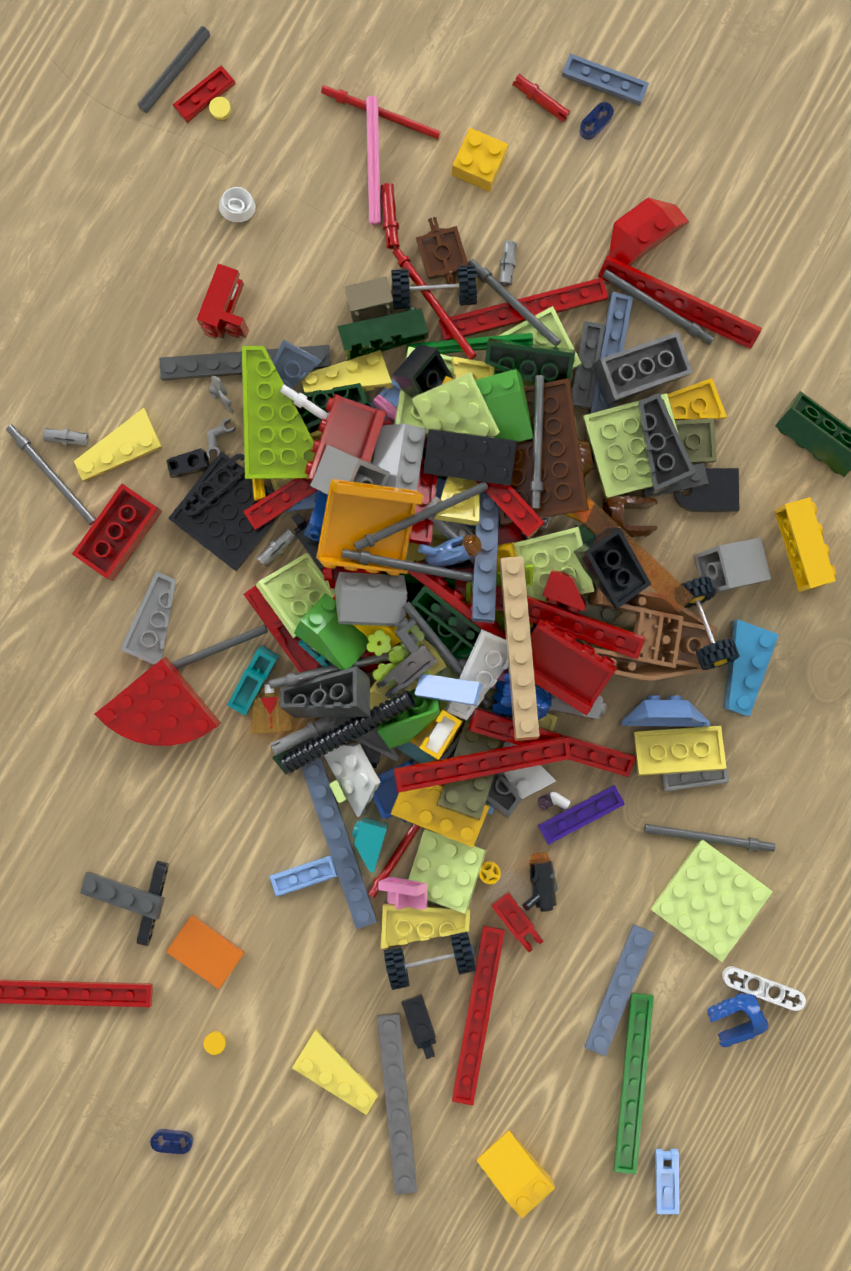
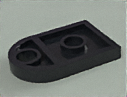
[674,468,740,512]

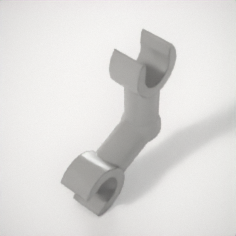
[206,418,236,459]

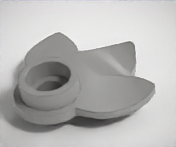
[208,376,234,413]

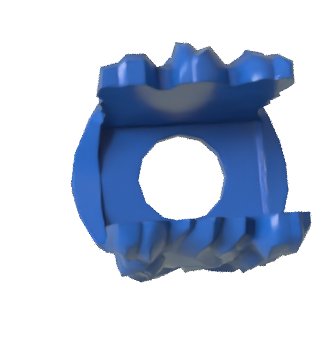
[491,673,552,720]
[707,993,769,1047]

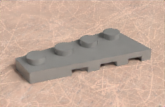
[120,571,176,665]

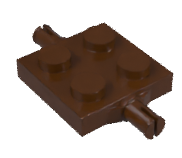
[416,217,468,284]

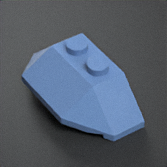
[620,696,710,727]

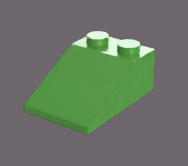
[475,369,534,443]
[294,593,369,671]
[378,689,440,749]

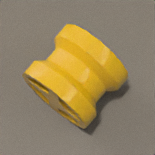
[479,861,501,885]

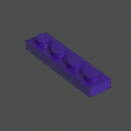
[538,785,625,845]

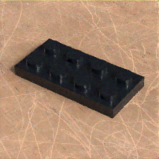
[424,428,518,486]

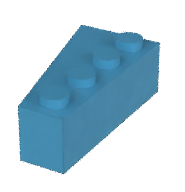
[724,619,779,717]

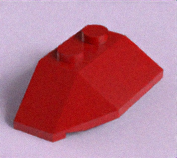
[608,197,689,266]

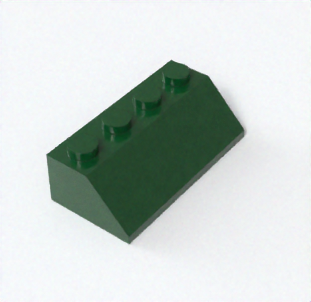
[775,391,851,477]

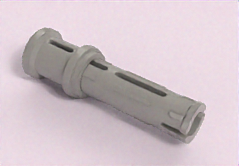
[269,717,333,756]

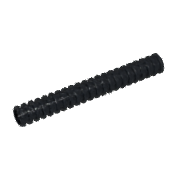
[281,690,415,773]

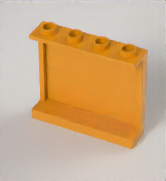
[316,479,423,576]

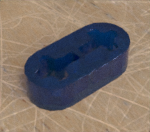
[579,102,614,140]
[150,1129,194,1154]

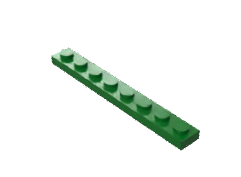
[613,992,654,1175]

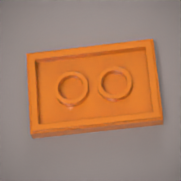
[166,915,245,989]

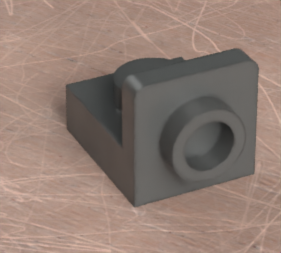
[393,618,419,654]

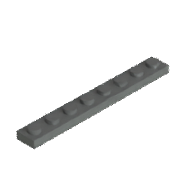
[159,345,331,381]

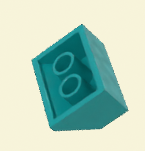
[352,817,388,873]

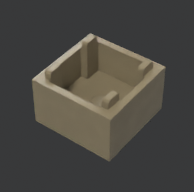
[345,276,394,323]

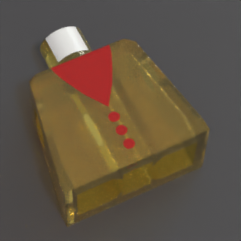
[251,684,295,734]

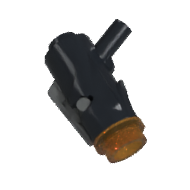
[523,852,558,912]

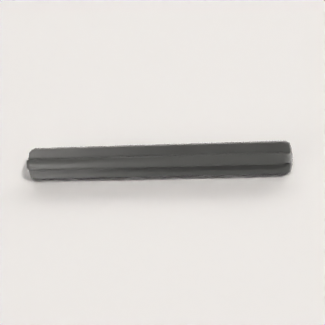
[138,26,210,113]

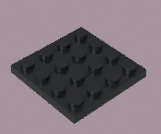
[168,451,282,572]

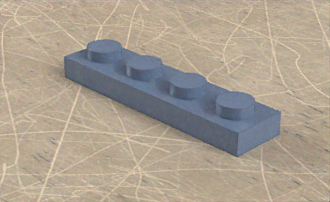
[562,53,649,106]

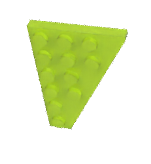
[242,346,314,479]

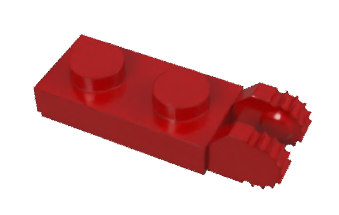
[250,589,298,645]
[491,891,544,952]

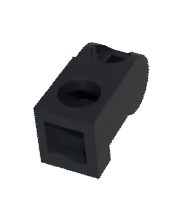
[166,448,210,478]

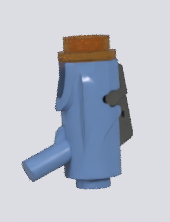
[418,534,482,568]

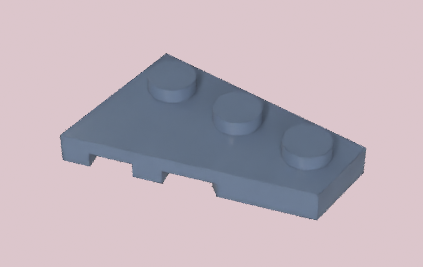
[272,339,322,389]

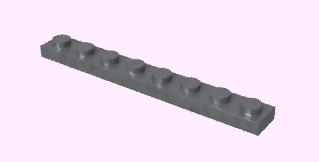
[377,1013,417,1195]

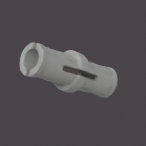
[499,240,517,286]
[43,428,89,447]
[257,528,297,567]

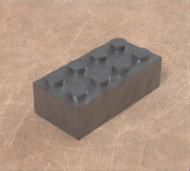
[593,332,693,405]

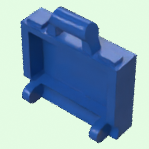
[373,758,415,823]

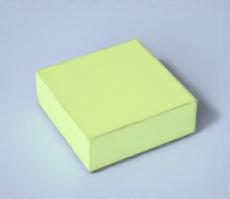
[330,779,347,803]

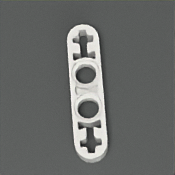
[722,966,806,1011]

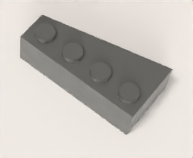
[638,393,696,494]
[280,666,370,718]
[441,735,522,818]

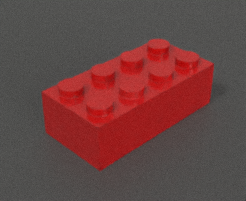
[72,483,162,581]

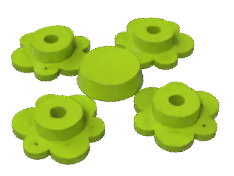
[367,625,429,687]

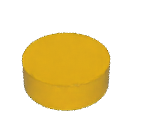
[203,1031,226,1055]

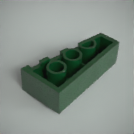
[338,308,429,360]
[485,338,575,383]
[293,383,373,433]

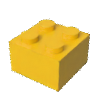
[452,128,509,192]

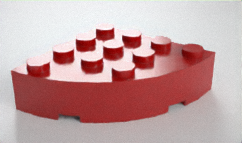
[94,657,221,746]

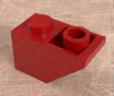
[542,569,587,613]

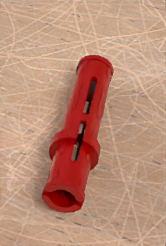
[512,73,571,123]
[380,183,400,250]

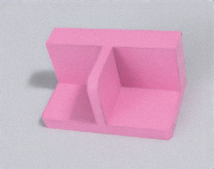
[378,877,428,910]

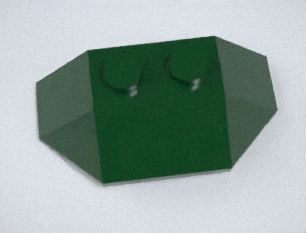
[411,585,482,659]

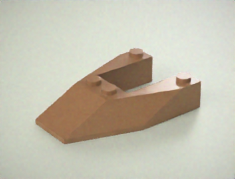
[590,583,717,681]

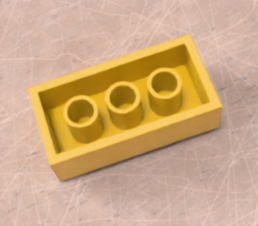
[774,497,836,592]
[391,785,490,848]

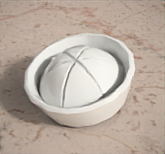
[219,187,256,222]

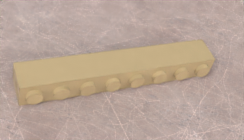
[500,556,539,741]

